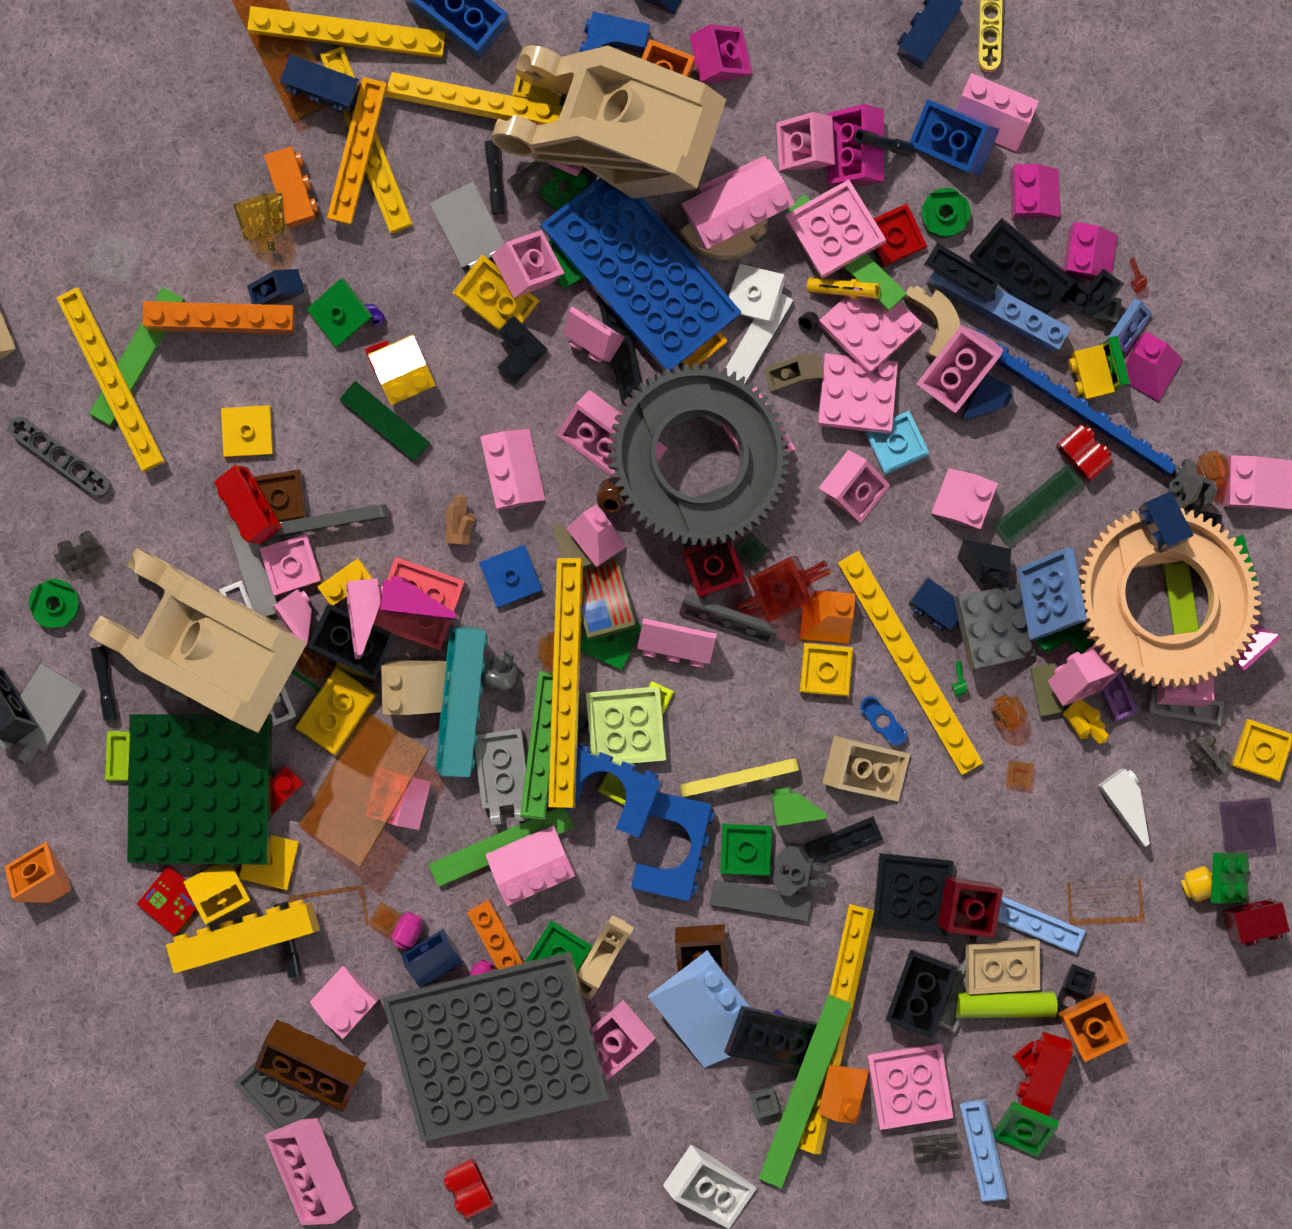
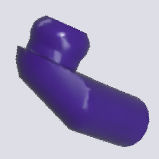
[364,304,385,327]

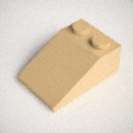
[381,660,446,715]
[822,735,910,802]

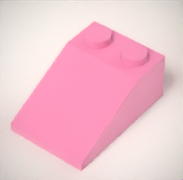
[1223,455,1292,510]
[591,1000,656,1081]

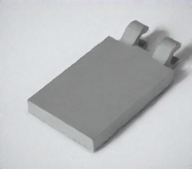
[430,182,504,269]
[0,663,84,763]
[474,729,528,825]

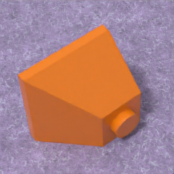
[800,591,855,644]
[4,841,71,903]
[818,1065,869,1124]

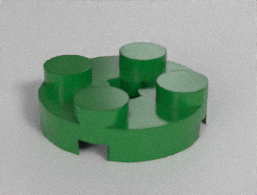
[540,165,588,210]
[921,188,971,238]
[28,579,80,628]

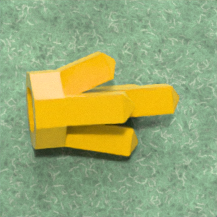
[1062,699,1109,744]

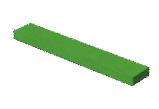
[787,194,907,312]
[89,287,185,426]
[520,671,553,820]
[429,807,574,887]

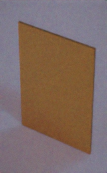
[298,711,429,867]

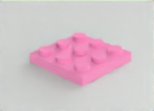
[785,179,886,278]
[819,288,923,375]
[818,353,898,434]
[867,1042,954,1130]

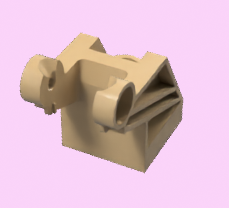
[491,45,726,199]
[89,547,307,732]

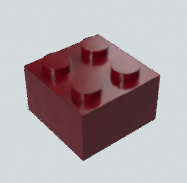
[681,537,745,598]
[938,877,1003,938]
[1222,899,1290,946]

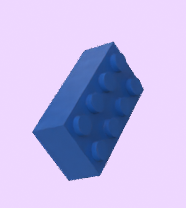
[405,0,510,60]

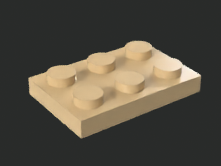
[966,939,1040,994]

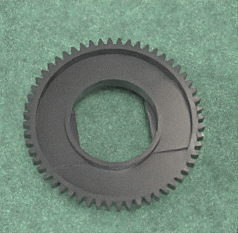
[607,363,790,547]

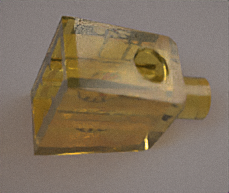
[233,193,285,253]

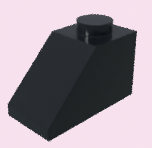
[957,539,1011,586]

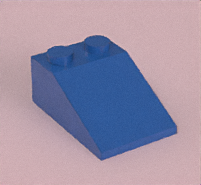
[910,99,1000,175]

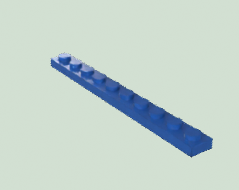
[972,329,1177,476]

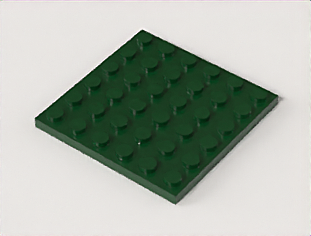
[127,714,272,865]

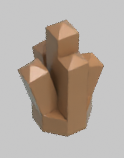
[445,494,475,545]

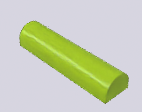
[956,991,1058,1018]

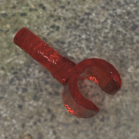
[1129,257,1147,293]

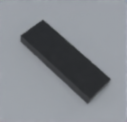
[924,243,1001,303]
[805,816,883,864]

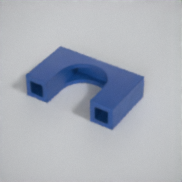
[579,11,650,54]
[547,743,664,838]
[631,792,715,901]

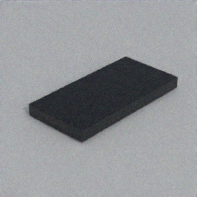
[970,218,1076,315]
[724,1005,817,1071]

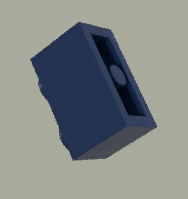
[1138,491,1194,553]
[909,577,958,632]
[401,929,462,988]

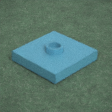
[865,411,930,475]

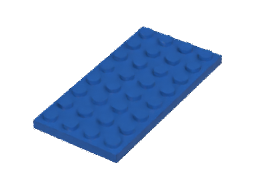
[540,177,742,371]

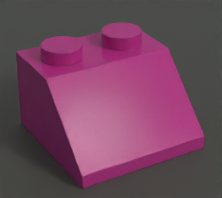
[689,25,753,83]
[1010,164,1060,219]
[1063,222,1118,280]

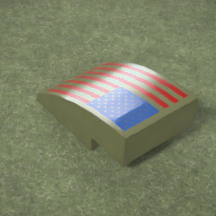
[582,558,636,640]

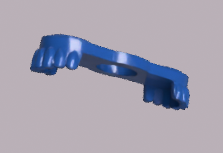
[860,696,907,745]

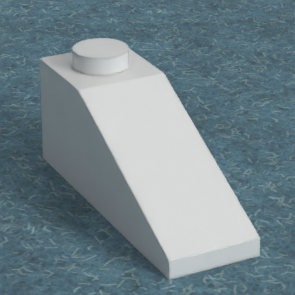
[1097,769,1150,847]

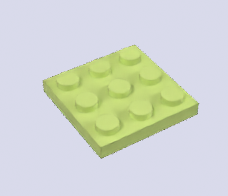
[586,686,666,764]

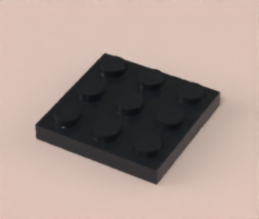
[872,853,954,935]

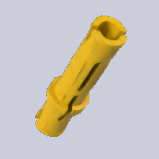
[807,277,881,299]

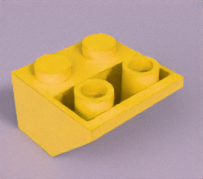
[184,864,251,926]

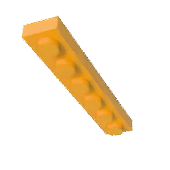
[327,77,387,226]

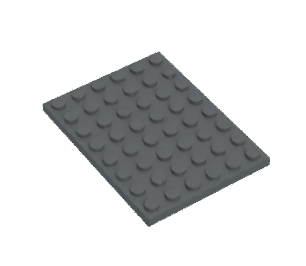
[382,952,611,1142]

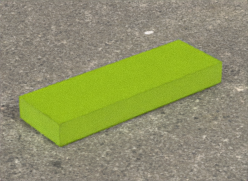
[1163,562,1199,635]

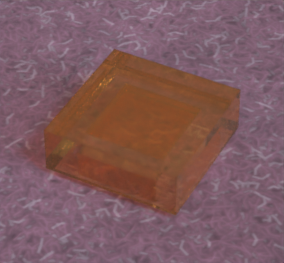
[1006,760,1034,788]
[368,902,403,936]

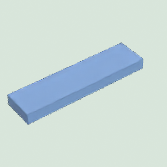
[998,897,1086,954]
[960,1099,1008,1202]

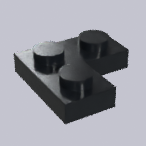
[495,315,548,385]

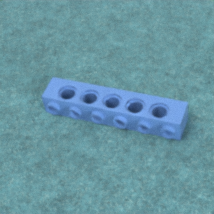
[927,271,1071,354]

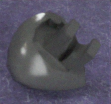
[481,649,518,693]

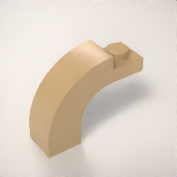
[680,219,768,260]
[904,286,960,361]
[577,915,634,1001]

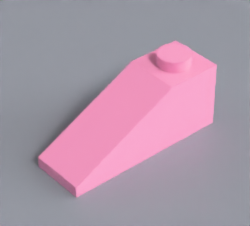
[345,578,383,659]

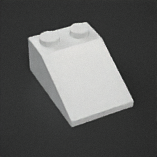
[663,1145,757,1229]

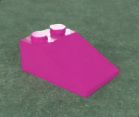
[380,576,460,621]

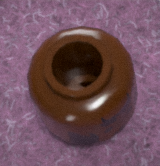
[596,478,627,514]

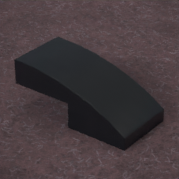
[1057,964,1095,1013]

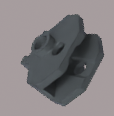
[1167,458,1218,517]
[773,842,832,896]

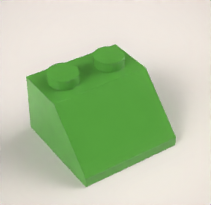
[770,787,827,826]

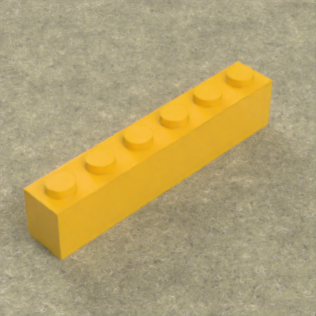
[166,899,320,973]

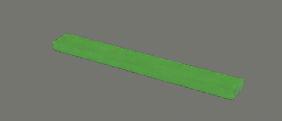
[759,994,852,1188]

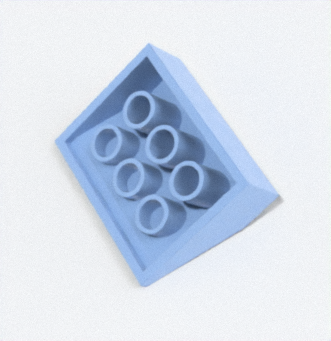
[648,950,752,1068]

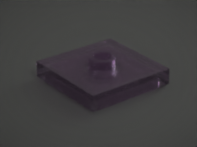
[1219,797,1276,852]

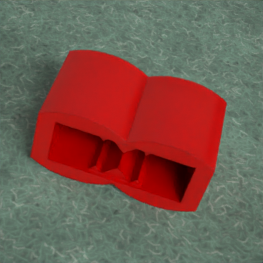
[1056,425,1113,482]
[443,1157,495,1219]

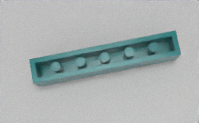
[435,625,488,777]

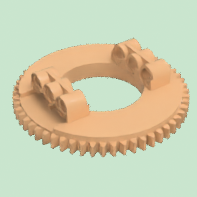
[1078,508,1261,688]

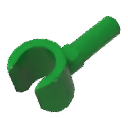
[951,661,967,697]

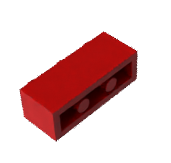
[214,465,282,544]
[1016,1032,1073,1116]

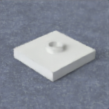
[729,264,786,323]

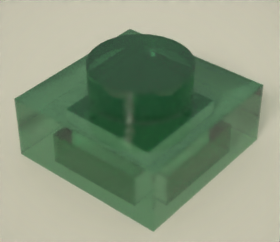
[735,533,769,568]

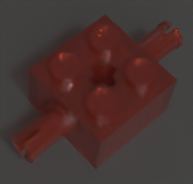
[737,556,831,623]

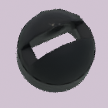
[798,311,819,333]

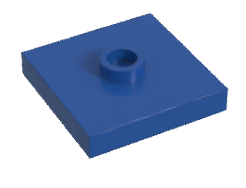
[479,545,543,608]

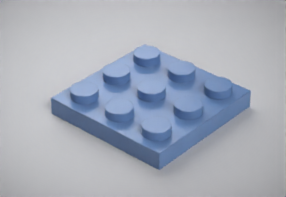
[1017,548,1087,640]

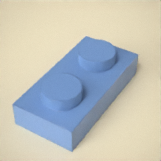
[1107,298,1152,354]

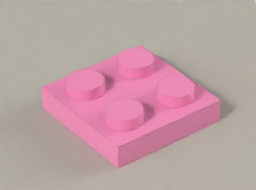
[259,534,322,596]

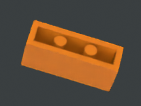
[264,146,319,229]

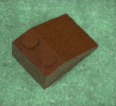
[675,924,728,976]

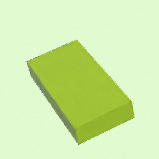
[105,731,130,781]

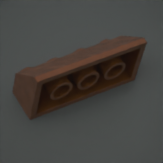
[254,1020,366,1112]

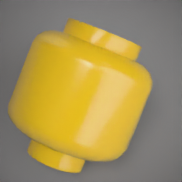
[1181,866,1212,902]

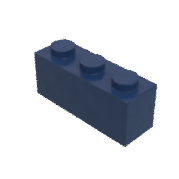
[897,0,963,69]
[280,54,361,113]

